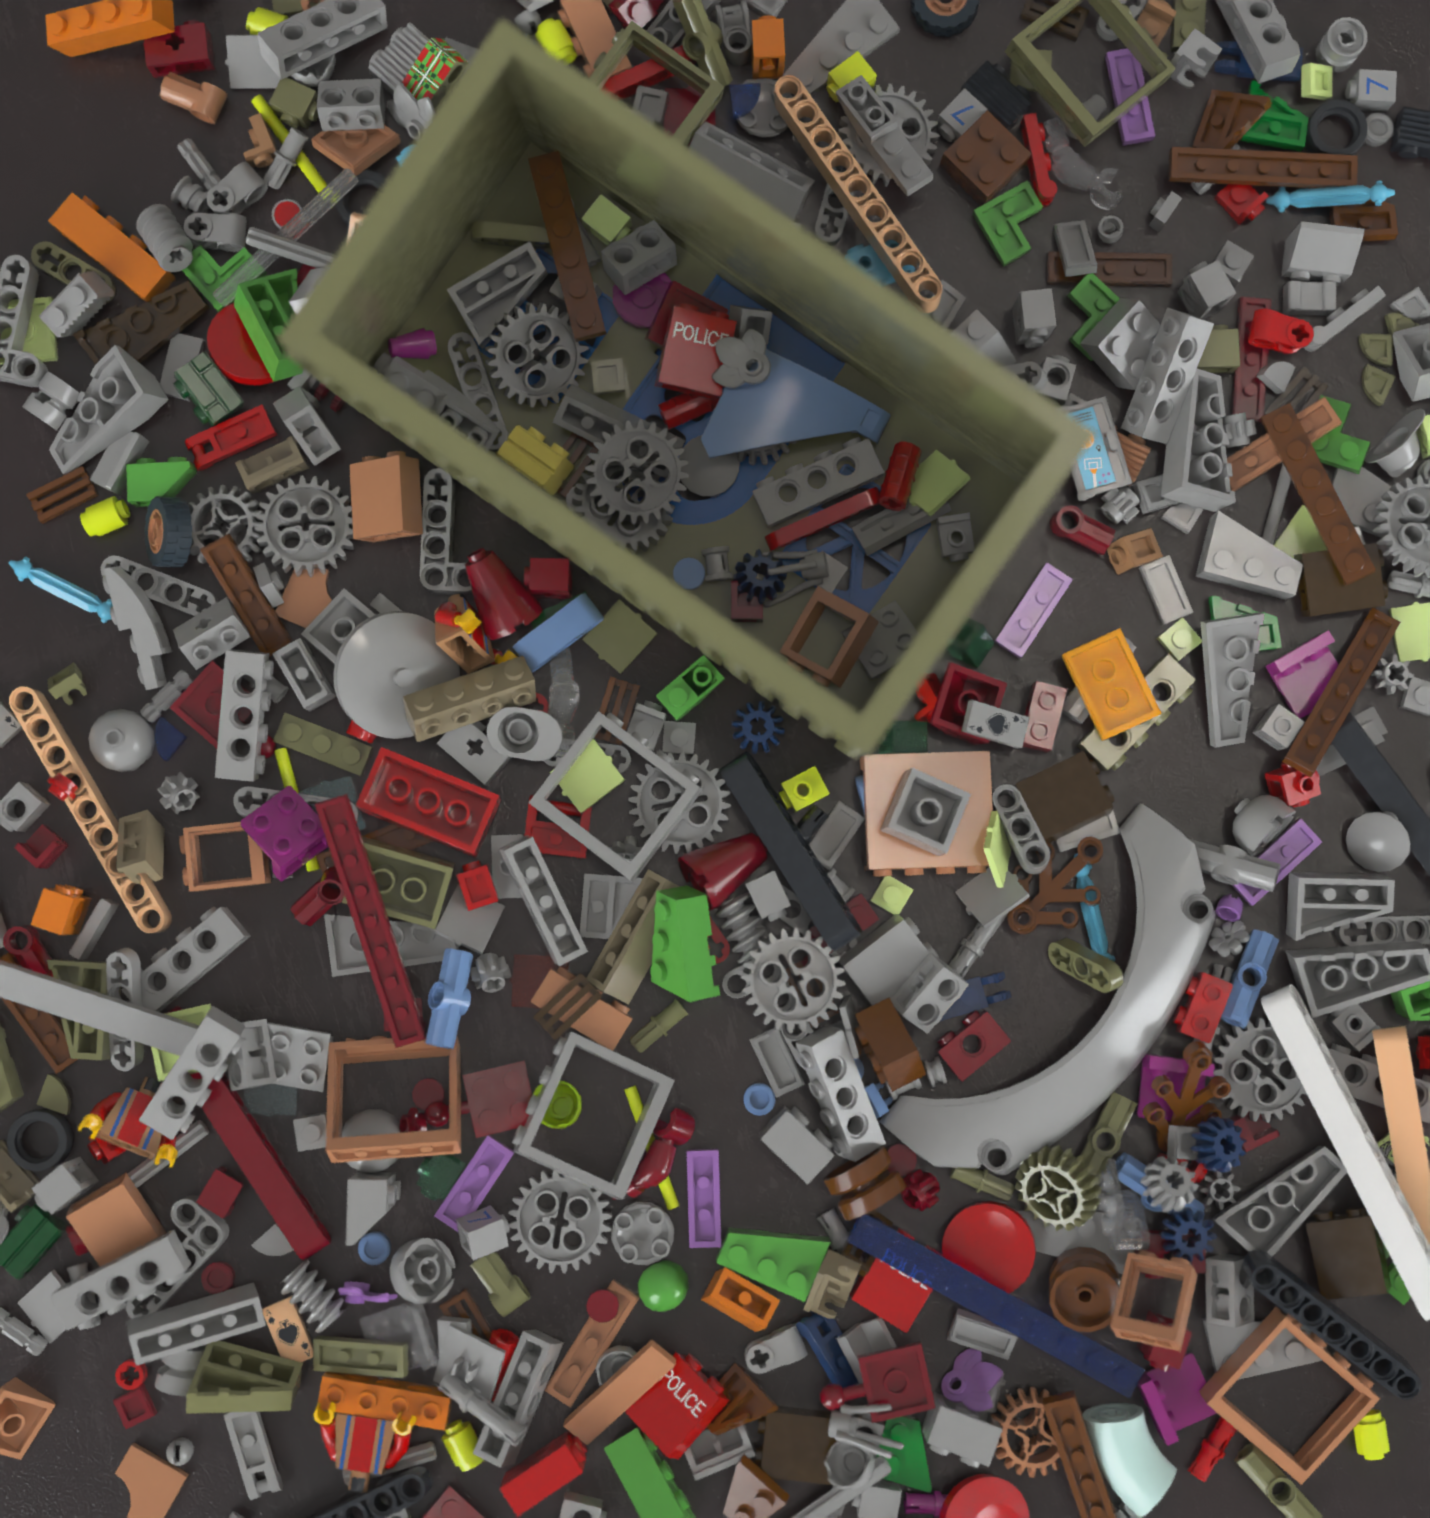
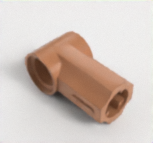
[160,72,228,124]

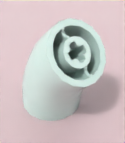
[1082,1403,1177,1517]

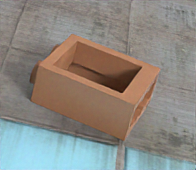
[780,586,879,688]
[179,822,271,892]
[1110,1251,1197,1351]

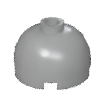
[88,709,155,772]
[1233,795,1296,857]
[342,1109,400,1173]
[389,1238,455,1304]

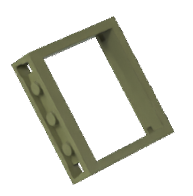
[1005,0,1176,147]
[585,21,724,147]

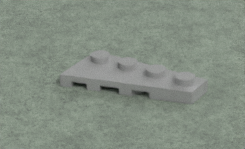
[782,0,900,96]
[1201,613,1264,747]
[324,914,458,977]

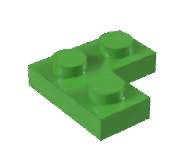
[972,180,1043,267]
[182,245,267,312]
[1067,273,1120,361]
[1311,395,1370,474]

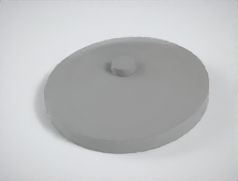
[333,611,460,739]

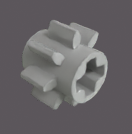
[1222,413,1257,448]
[1101,486,1140,524]
[1371,654,1414,695]
[157,772,200,814]
[470,953,511,993]
[1197,1170,1240,1210]

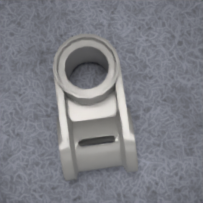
[715,0,752,66]
[206,162,268,215]
[184,212,246,252]
[744,1323,808,1374]

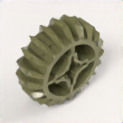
[1015,1145,1102,1231]

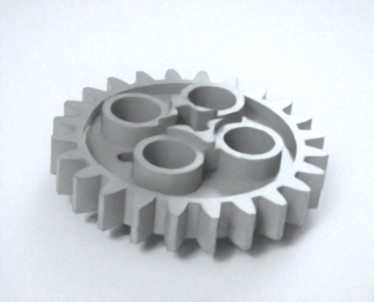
[838,84,939,187]
[485,302,588,407]
[585,419,689,524]
[571,461,675,555]
[254,476,354,577]
[1373,476,1430,578]
[628,752,731,854]
[740,928,846,1033]
[1212,1018,1307,1123]
[508,1170,612,1274]

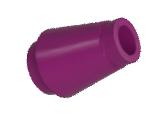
[388,328,437,359]

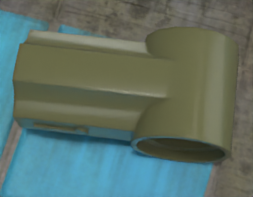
[470,1252,531,1317]

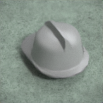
[1365,409,1425,477]
[487,707,562,761]

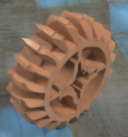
[991,1387,1061,1477]

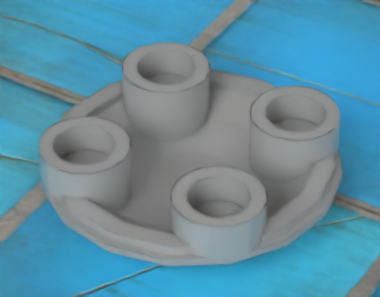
[733,78,792,138]
[679,435,740,498]
[1346,811,1411,872]
[611,1202,674,1265]

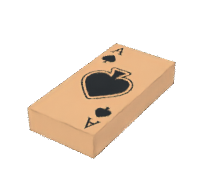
[262,1295,313,1363]

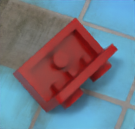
[1173,972,1233,1043]

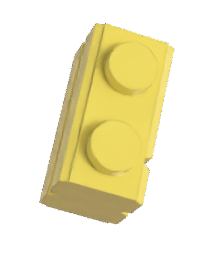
[496,425,574,496]

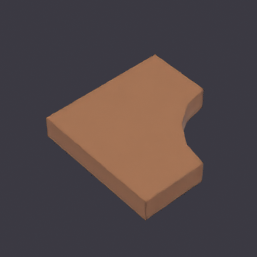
[311,125,400,177]
[276,568,332,629]
[115,1443,189,1518]

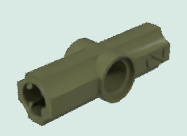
[672,0,733,86]
[1080,1092,1137,1185]
[1234,1443,1323,1518]

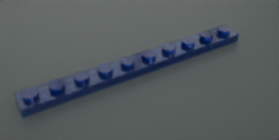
[847,1214,1145,1398]

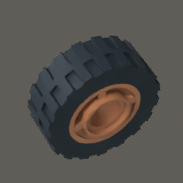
[911,0,980,37]
[144,496,192,567]

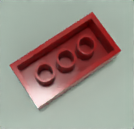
[356,747,501,858]

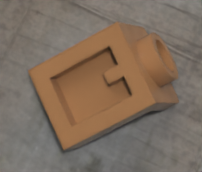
[1137,0,1177,47]
[243,113,277,168]
[1107,528,1163,575]

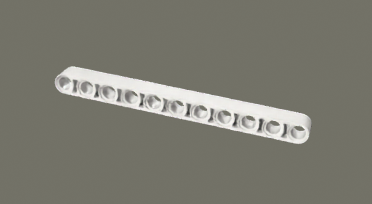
[1261,984,1430,1321]

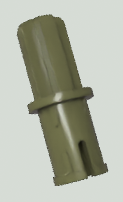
[630,999,689,1053]
[950,1167,1014,1201]

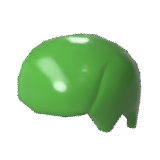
[637,1260,689,1312]

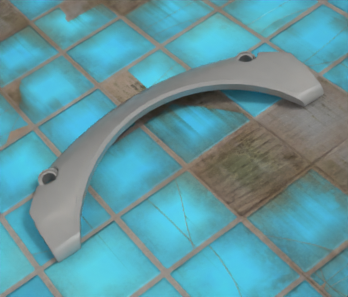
[879,803,1216,1175]

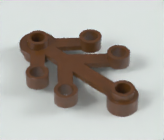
[1007,837,1104,934]
[1143,1041,1231,1152]

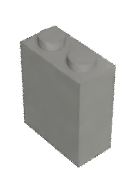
[838,914,939,1006]

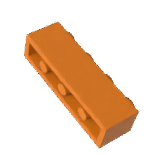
[46,0,175,57]
[48,192,175,302]

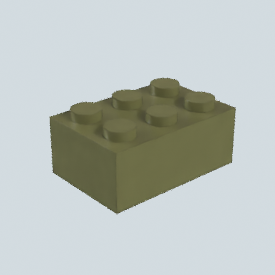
[342,837,455,929]

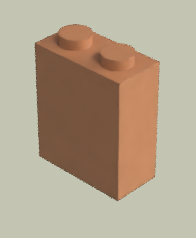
[349,451,423,543]
[66,1173,167,1266]

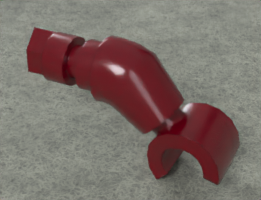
[612,1108,695,1200]

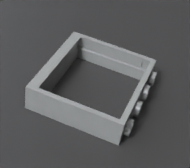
[529,711,702,882]
[512,1032,675,1200]

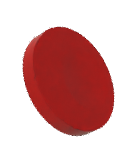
[207,303,273,385]
[942,1201,1036,1297]
[939,1474,1029,1518]

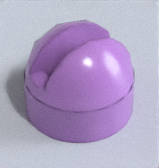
[1215,894,1243,922]

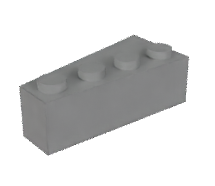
[1286,941,1430,1018]
[1210,1146,1347,1256]

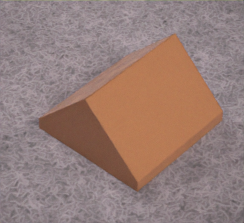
[0,1377,56,1460]

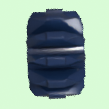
[733,549,787,605]
[731,701,785,754]
[1190,1117,1247,1172]
[1160,1207,1217,1264]

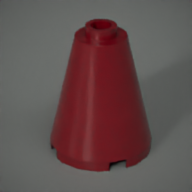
[465,548,543,640]
[678,832,768,911]

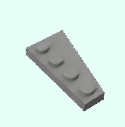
[1331,467,1414,542]
[1014,1209,1134,1274]
[1202,1318,1341,1380]

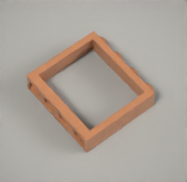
[326,1036,461,1163]
[1199,1306,1380,1485]

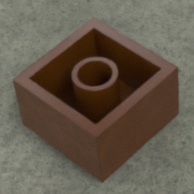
[939,110,1032,206]
[854,998,926,1092]

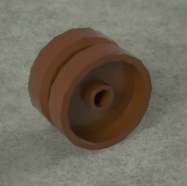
[823,1145,906,1220]
[1049,1247,1120,1332]

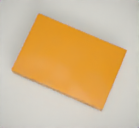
[1061,628,1162,741]

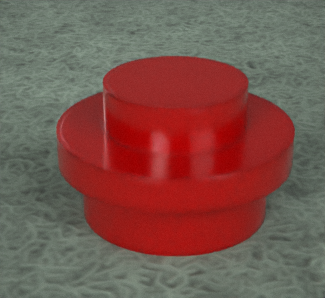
[47,772,79,801]

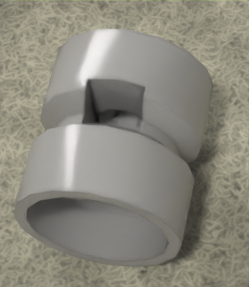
[1316,17,1368,73]
[22,371,80,430]
[154,1345,206,1396]

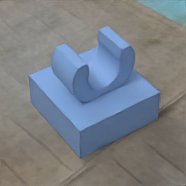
[864,1082,893,1118]

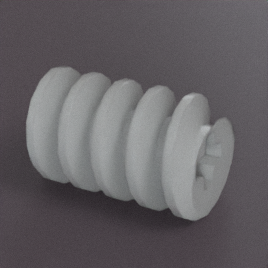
[136,204,193,272]
[716,892,770,964]
[279,1260,347,1333]

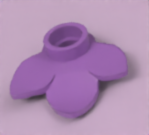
[338,1282,397,1304]
[941,1348,1003,1412]

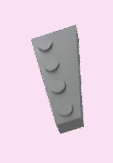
[1161,369,1236,512]

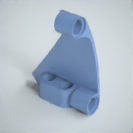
[701,349,891,458]

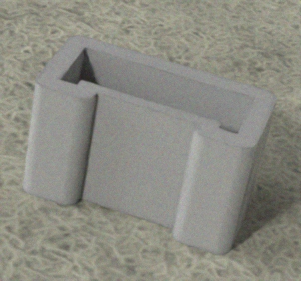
[1283,281,1336,316]

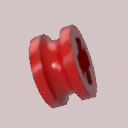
[115,1358,148,1390]

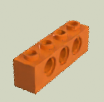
[318,1372,453,1430]

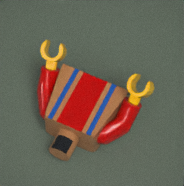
[435,594,518,674]
[78,1077,178,1168]
[314,1402,416,1492]

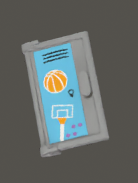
[1059,396,1132,501]

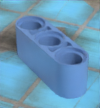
[512,593,604,673]

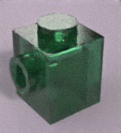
[946,617,995,668]
[877,720,927,754]
[416,1154,467,1201]

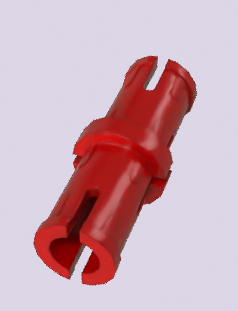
[1188,1416,1237,1482]

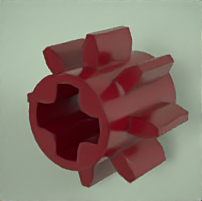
[901,1169,940,1212]

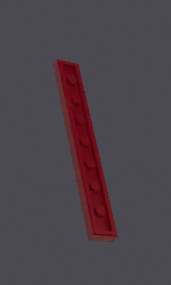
[315,793,427,1048]

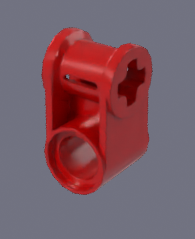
[1248,309,1314,354]

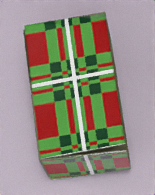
[402,38,469,111]

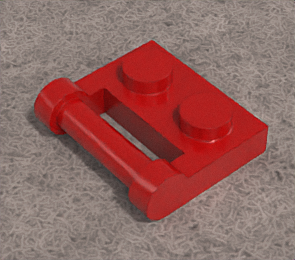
[524,795,593,859]

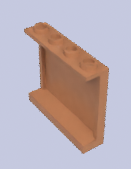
[860,751,993,877]

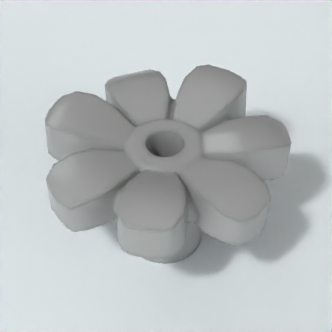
[609,836,642,863]
[1209,920,1250,957]

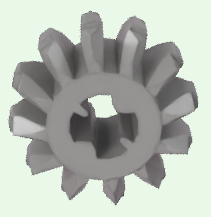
[1140,1156,1199,1212]

